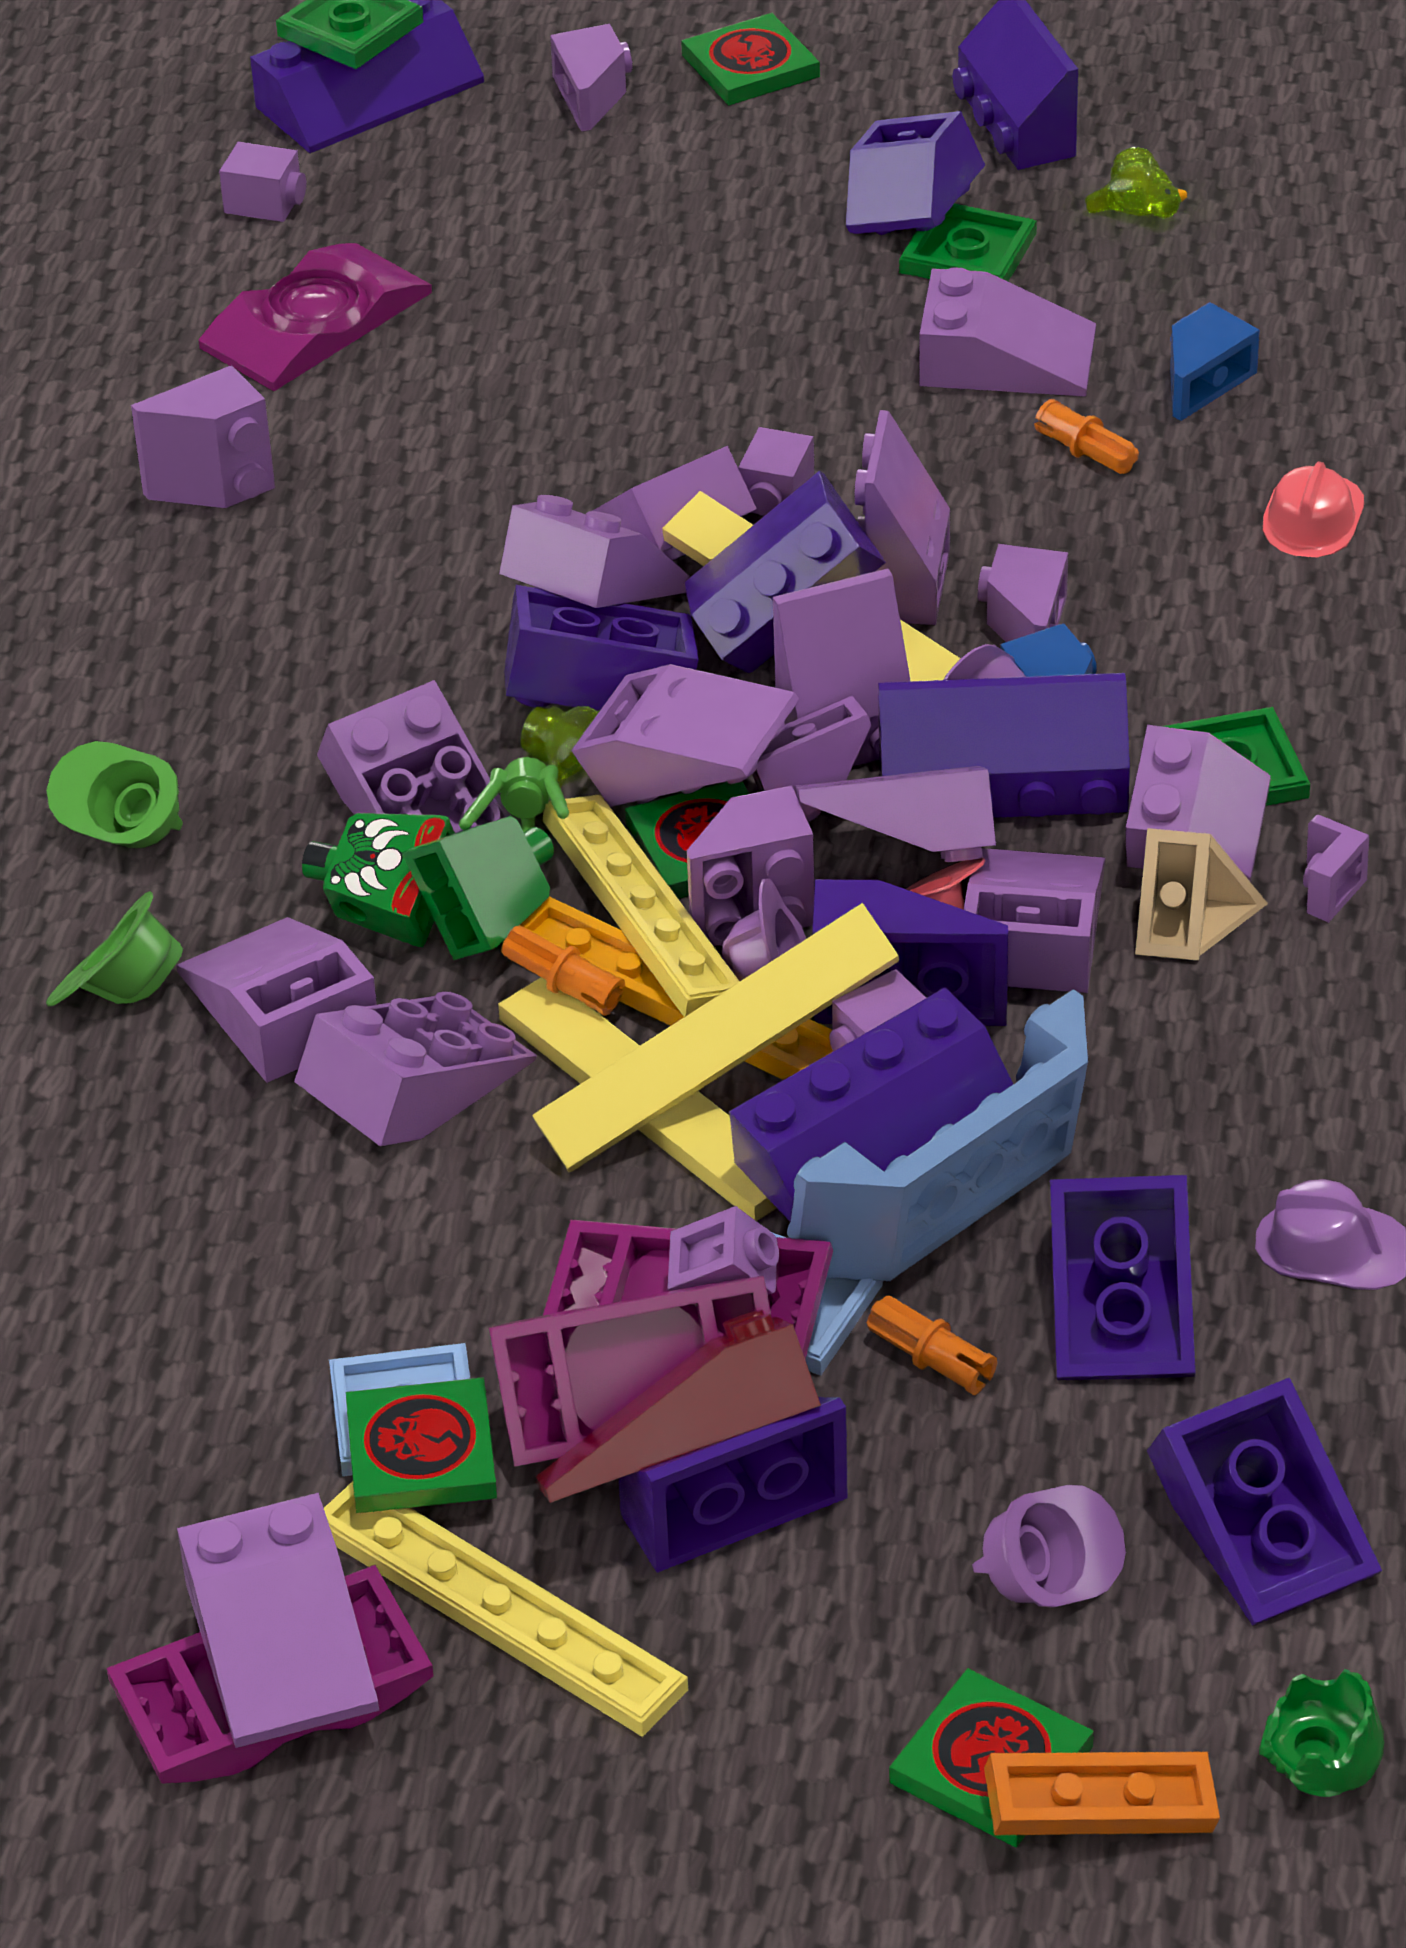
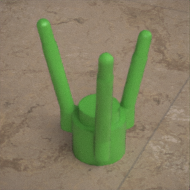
[459,757,569,832]

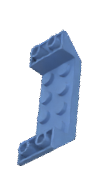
[787,989,1088,1281]

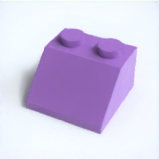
[131,365,275,508]
[593,446,757,561]
[1126,725,1271,882]

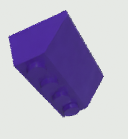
[250,0,484,153]
[878,673,1130,818]
[729,988,1013,1222]

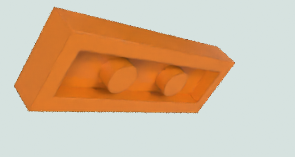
[984,1752,1220,1835]

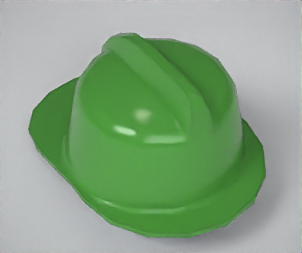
[46,741,183,848]
[46,891,183,1007]

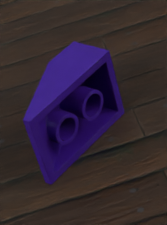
[812,879,1008,1026]
[1050,1175,1195,1380]
[1147,1377,1382,1626]

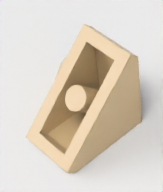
[1135,828,1268,961]

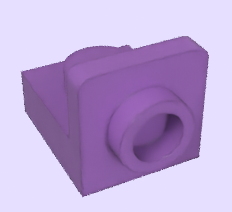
[1303,815,1369,923]
[668,1206,779,1295]

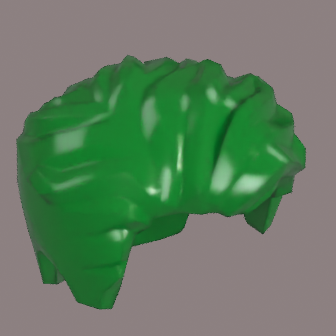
[1259,1669,1384,1797]

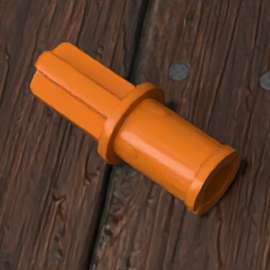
[1034,399,1139,474]
[501,926,625,1016]
[866,1296,997,1396]

